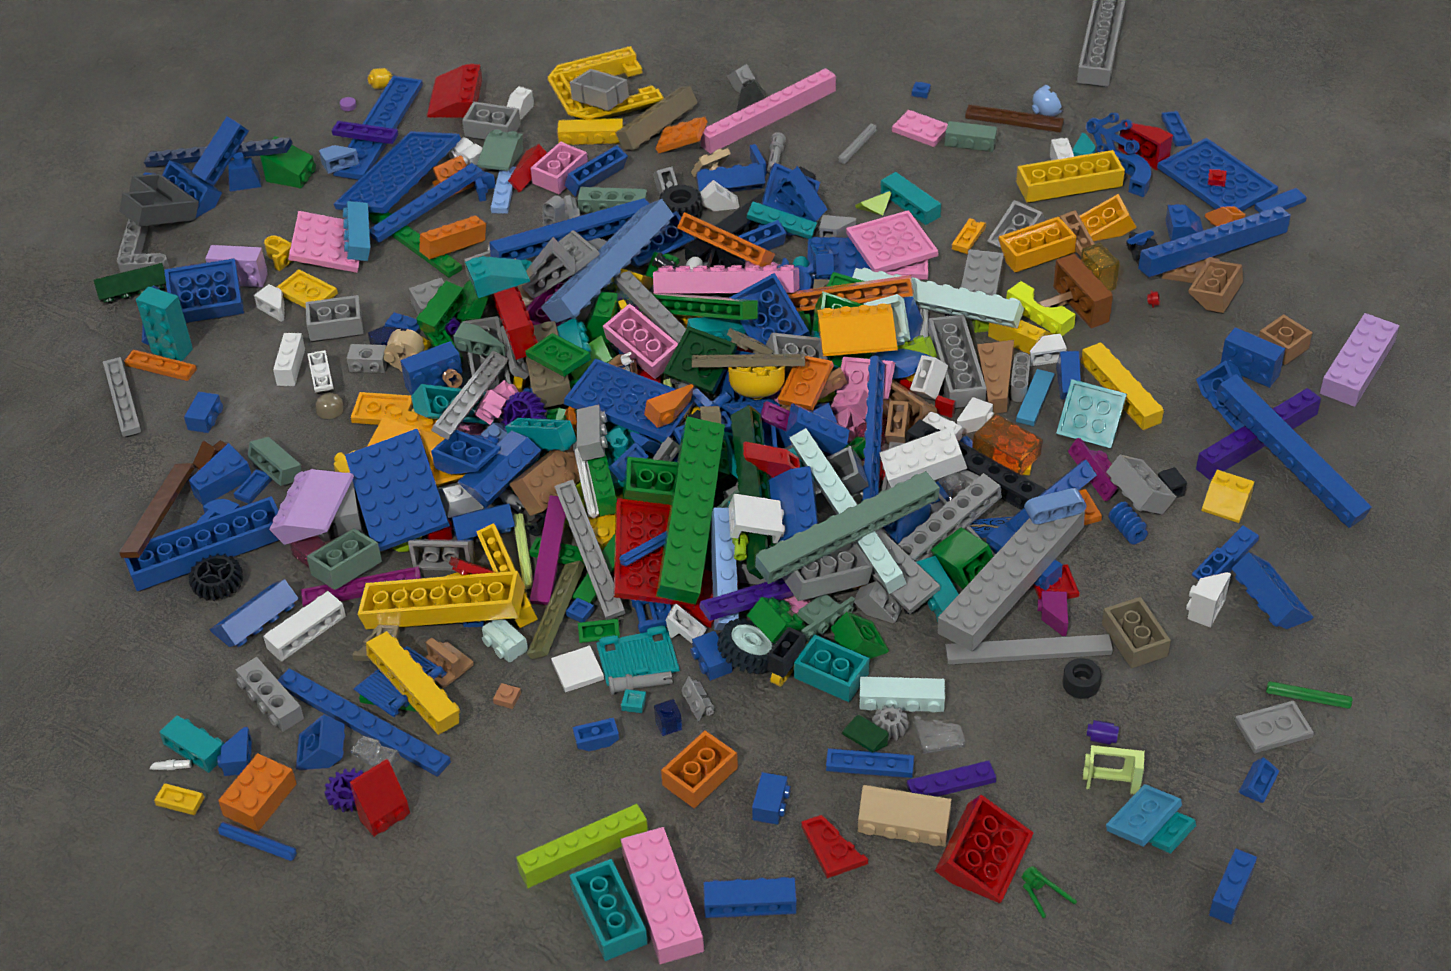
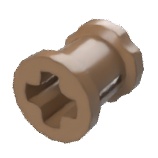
[443,369,462,388]

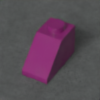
[1037,591,1068,636]

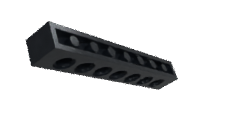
[905,419,1047,510]

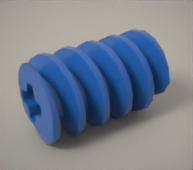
[1108,501,1148,544]

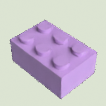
[205,245,268,287]

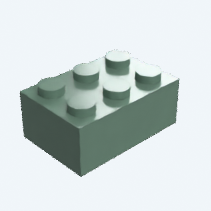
[307,528,382,590]

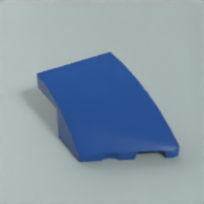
[874,349,931,379]

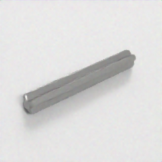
[838,123,877,164]

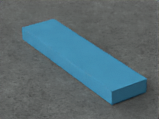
[1016,369,1055,426]

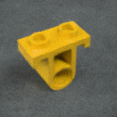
[264,236,292,271]

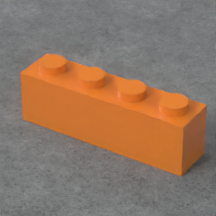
[419,216,486,259]

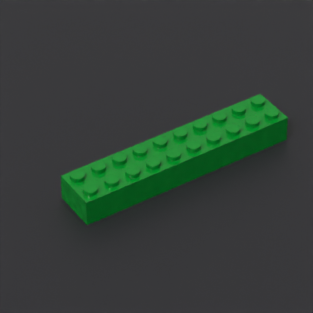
[656,416,725,605]

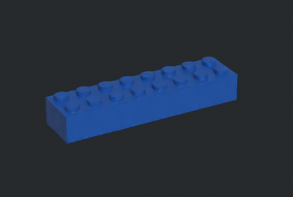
[124,496,279,591]

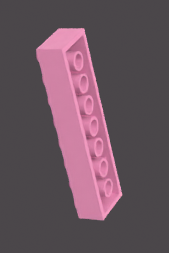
[653,265,799,293]

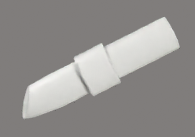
[150,759,192,771]

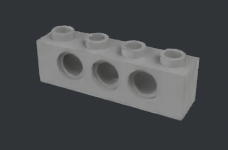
[235,657,304,732]

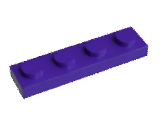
[332,121,399,144]
[907,761,996,797]

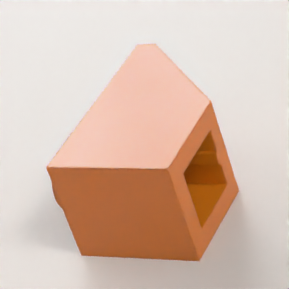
[1204,206,1246,226]

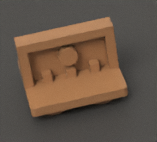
[425,638,474,688]

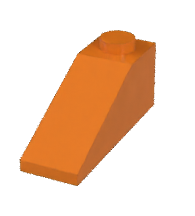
[644,384,694,428]

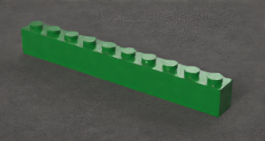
[569,379,617,516]

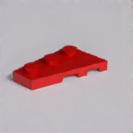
[801,815,868,879]

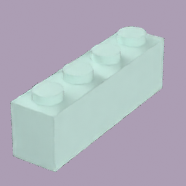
[860,677,945,712]

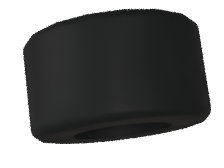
[1062,658,1102,699]

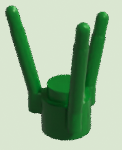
[1022,866,1077,918]

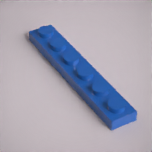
[1005,460,1097,532]

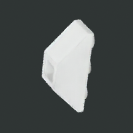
[308,350,334,393]

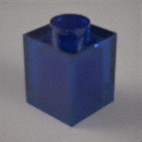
[654,699,682,736]

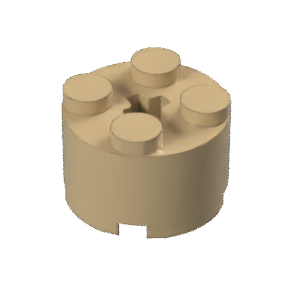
[384,329,425,372]

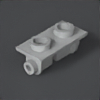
[682,676,714,721]

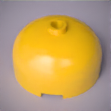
[728,366,785,400]

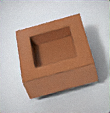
[493,683,521,709]

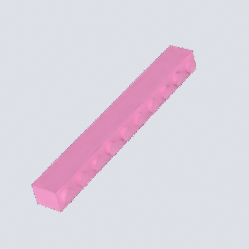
[700,68,836,154]

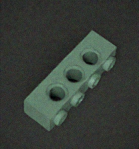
[578,187,647,213]

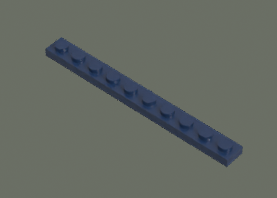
[144,138,293,167]

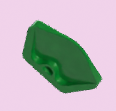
[454,280,489,322]

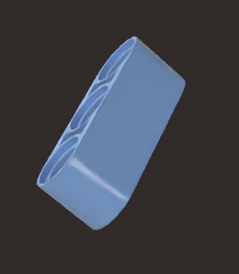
[1024,488,1086,524]

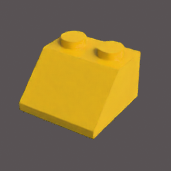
[1202,470,1255,523]

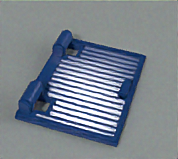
[354,646,447,717]

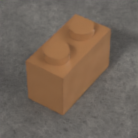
[885,401,910,444]

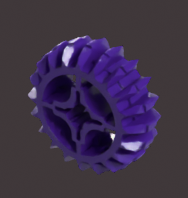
[501,391,548,429]

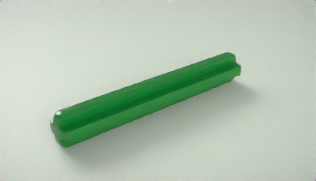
[1266,681,1353,709]

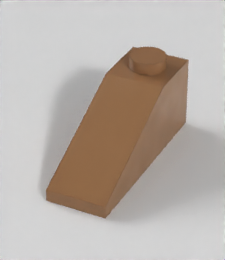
[1060,210,1099,259]

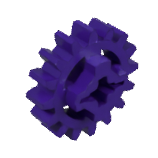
[324,768,363,812]

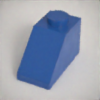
[217,727,252,776]

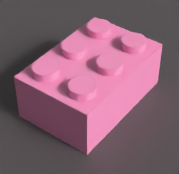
[531,142,588,194]

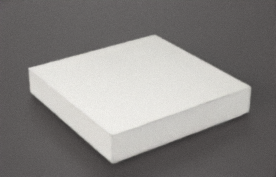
[551,646,604,692]

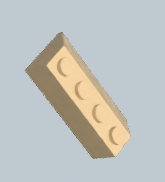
[858,785,951,846]

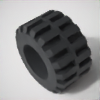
[659,185,702,219]

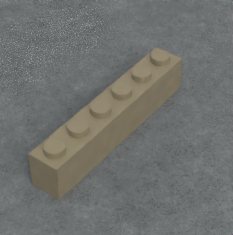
[615,86,698,151]

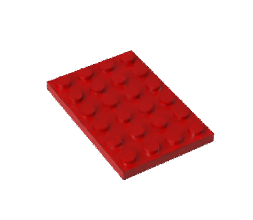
[614,498,694,607]

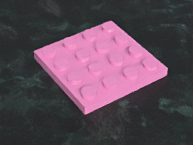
[846,210,938,272]
[288,211,359,273]

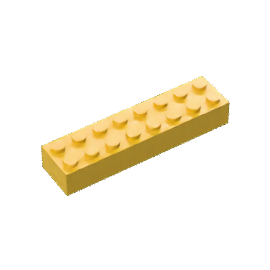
[358,571,525,630]

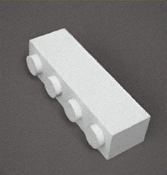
[263,591,346,662]

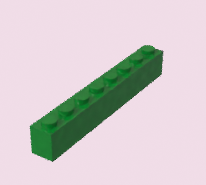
[639,292,758,320]

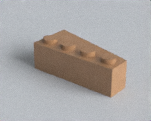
[977,340,1014,414]

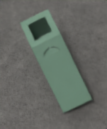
[453,322,507,358]

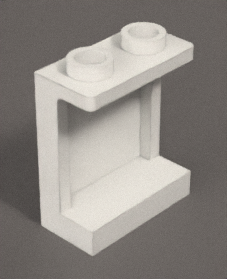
[728,494,785,543]

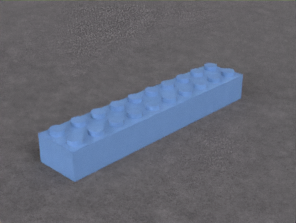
[541,199,674,323]

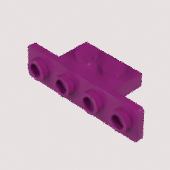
[1068,438,1117,501]

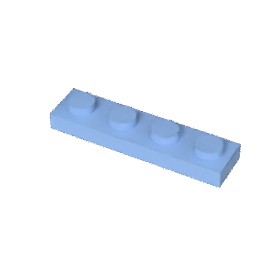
[491,166,516,213]

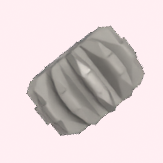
[872,705,908,741]

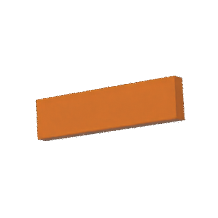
[124,350,197,381]

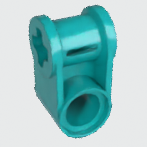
[605,427,629,460]

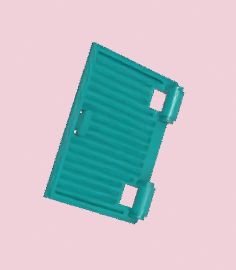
[596,625,680,686]

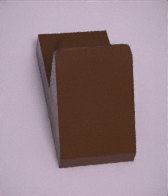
[193,440,227,470]

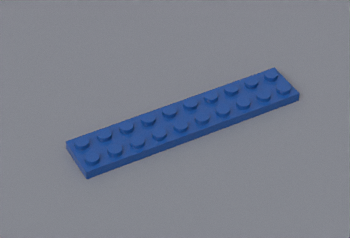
[333,76,423,180]

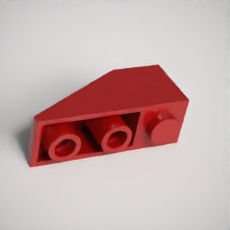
[743,442,800,478]

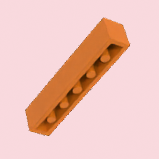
[677,212,775,267]

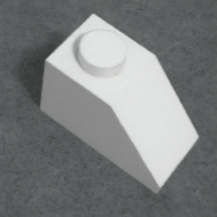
[507,87,534,120]
[700,180,739,211]
[254,284,284,322]
[1030,334,1067,366]
[957,397,994,434]

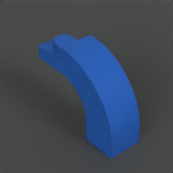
[1114,151,1151,197]

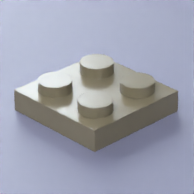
[727,328,773,354]

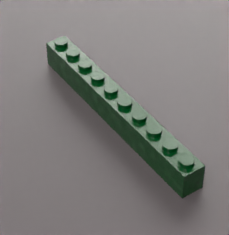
[731,405,776,580]

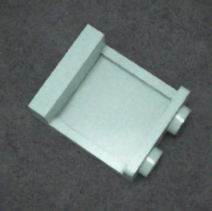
[864,294,911,345]

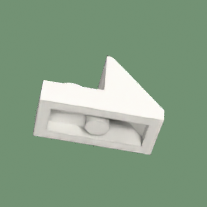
[666,604,707,643]

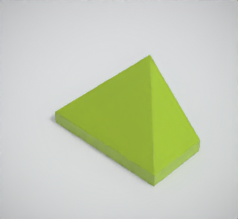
[855,191,891,215]

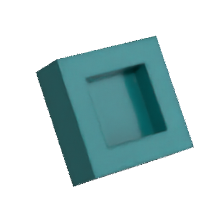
[621,689,646,713]

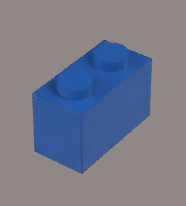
[184,392,223,433]
[690,631,732,681]
[752,772,791,825]

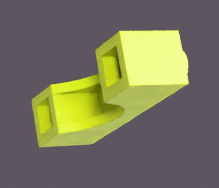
[1006,281,1076,336]

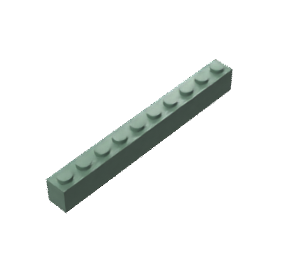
[755,471,940,584]

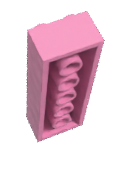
[621,827,704,964]

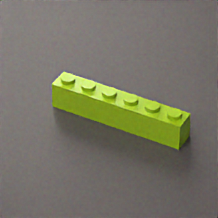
[516,804,648,888]

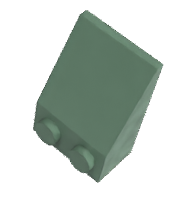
[477,129,523,171]

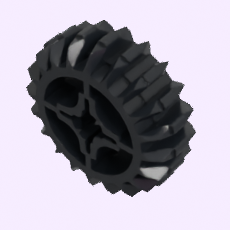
[189,553,243,602]

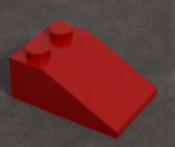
[1118,122,1173,170]
[350,759,410,837]

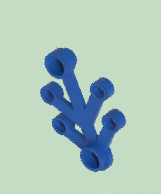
[1086,112,1140,154]

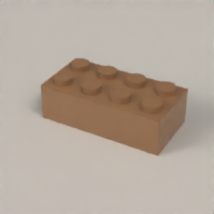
[509,444,580,516]

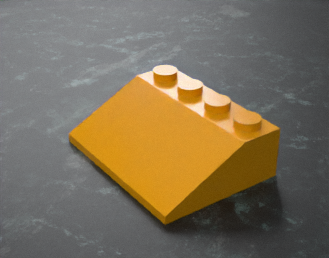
[817,303,898,356]
[367,406,457,473]

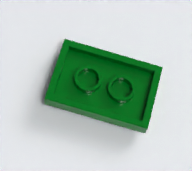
[526,333,591,377]

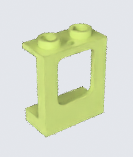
[1083,745,1144,794]

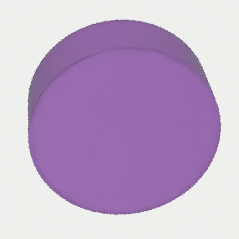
[340,97,356,111]

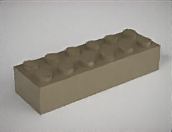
[526,321,571,408]

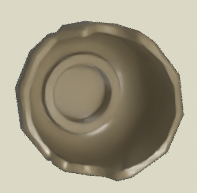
[315,392,343,419]

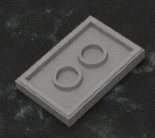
[1235,701,1314,753]

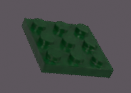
[663,326,738,394]

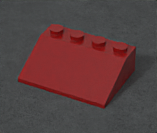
[427,64,482,118]
[934,794,1034,903]

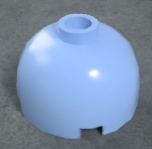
[1032,84,1062,117]

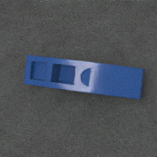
[1192,525,1259,580]

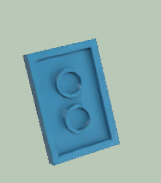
[1106,784,1182,847]

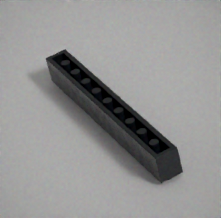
[685,166,816,262]

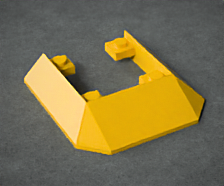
[547,46,664,120]

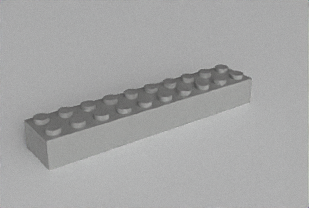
[1077,0,1126,86]
[938,511,1085,652]

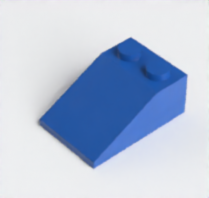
[431,430,501,474]

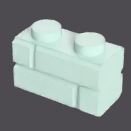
[482,619,528,662]

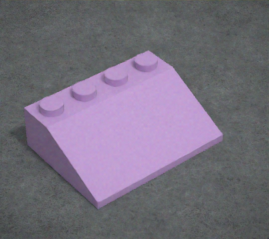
[269,469,354,545]

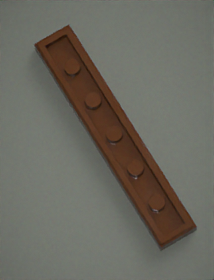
[965,104,1064,133]

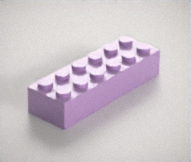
[1320,313,1400,407]

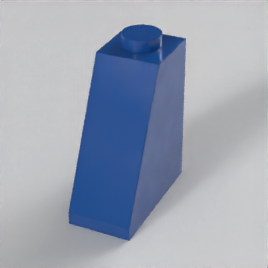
[1056,351,1081,399]

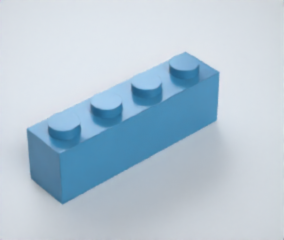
[342,201,370,261]

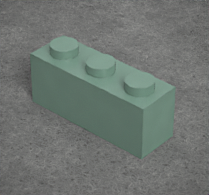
[945,121,997,152]
[248,437,301,486]

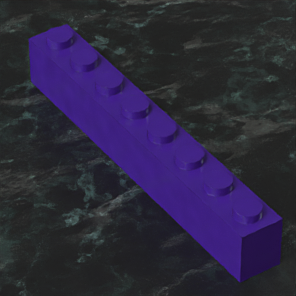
[1196,388,1321,480]

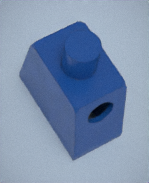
[228,152,261,191]

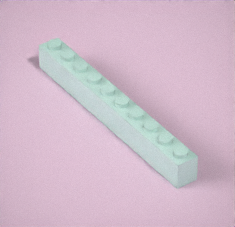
[853,268,1024,328]
[790,428,906,594]

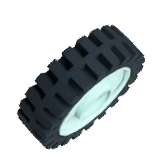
[717,618,776,674]

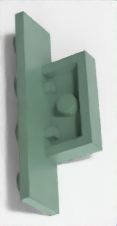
[797,594,855,643]

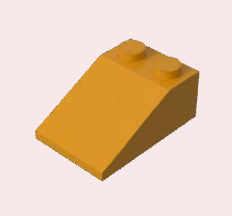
[1079,194,1137,241]

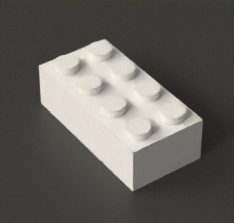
[880,427,967,488]

